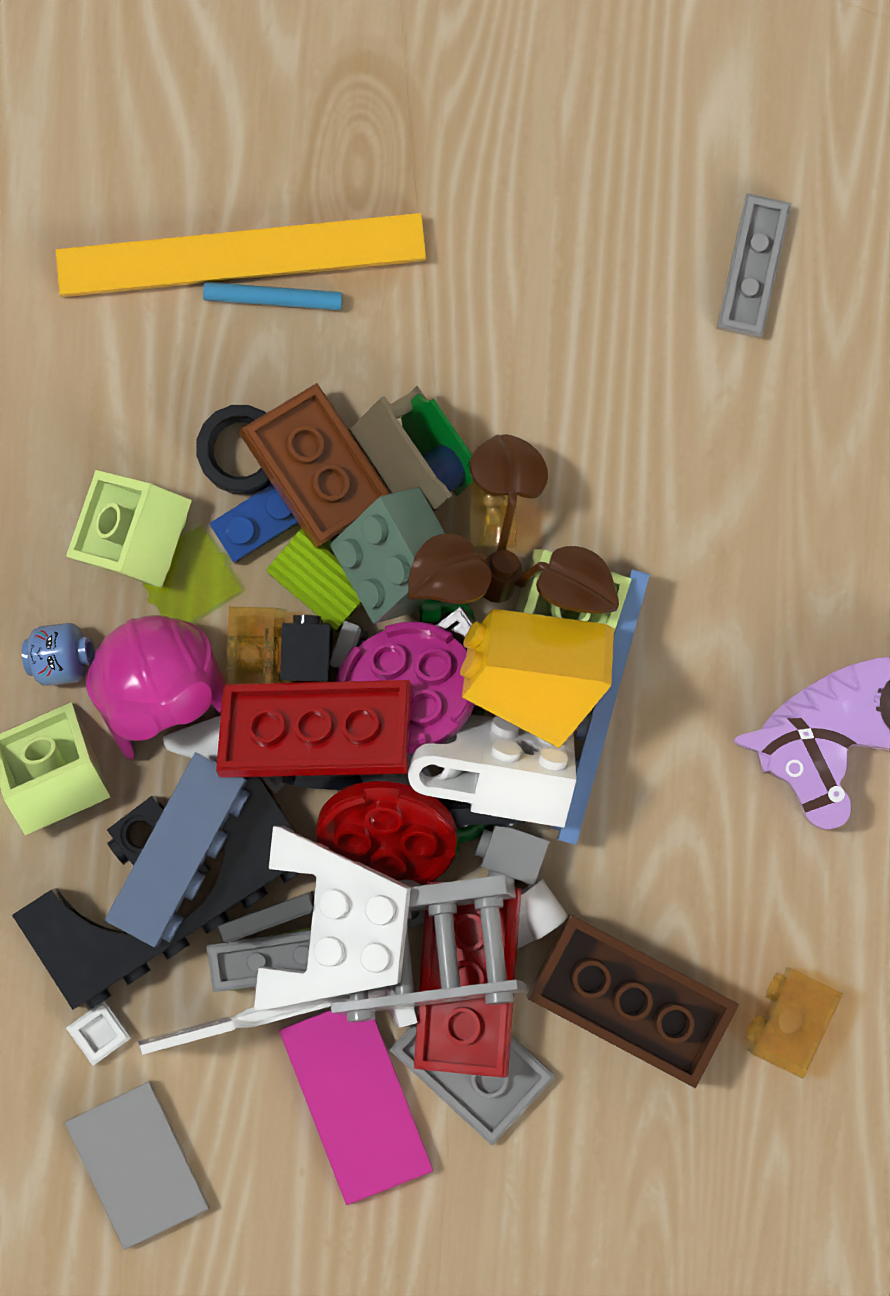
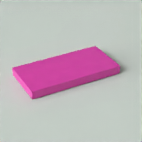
[279,1009,433,1205]

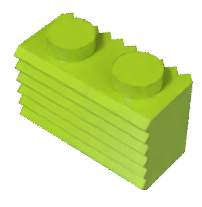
[265,528,362,633]

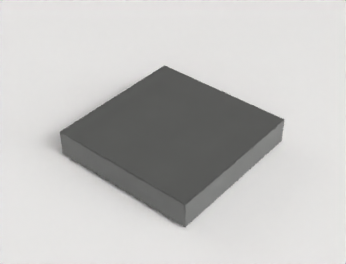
[218,891,314,943]

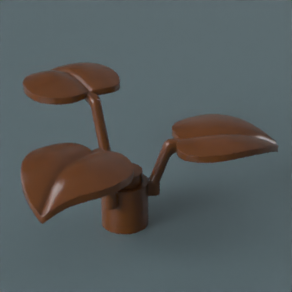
[408,434,619,614]

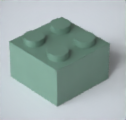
[330,487,445,624]

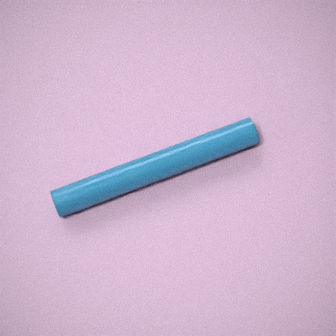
[203,282,342,310]

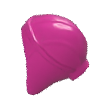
[86,615,227,760]

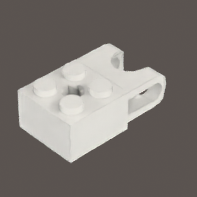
[408,714,576,828]

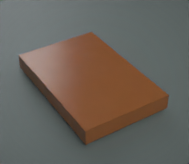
[239,383,391,549]

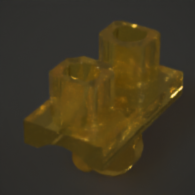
[470,482,517,547]

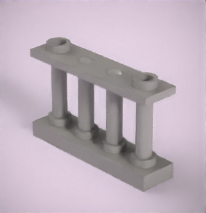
[331,875,527,1023]

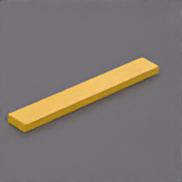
[55,213,426,297]

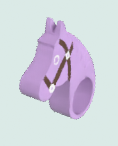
[734,657,890,830]

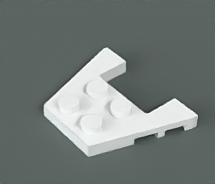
[254,825,411,1011]

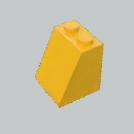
[460,609,614,748]

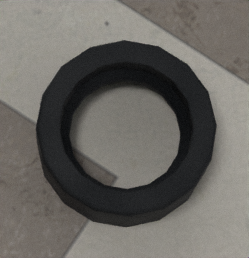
[196,405,271,494]

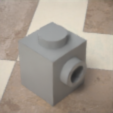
[475,825,549,885]

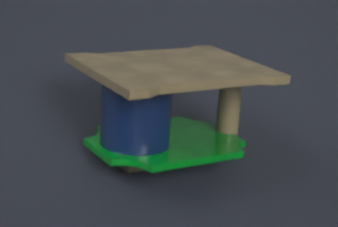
[349,385,474,512]

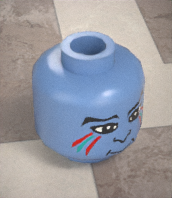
[22,623,94,686]

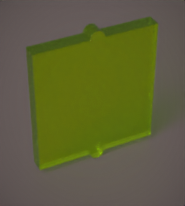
[142,525,241,622]

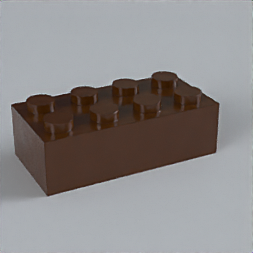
[526,914,739,1089]

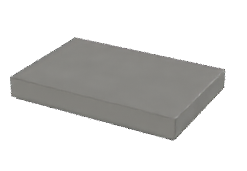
[389,1023,555,1145]
[64,1081,210,1250]

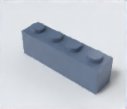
[104,752,251,948]

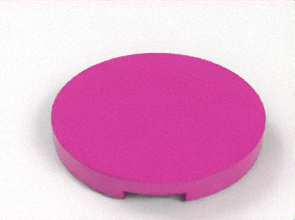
[336,622,475,754]

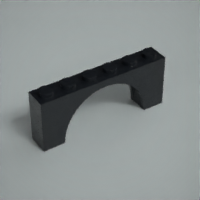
[12,777,300,1011]

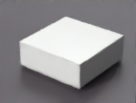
[66,1000,132,1065]

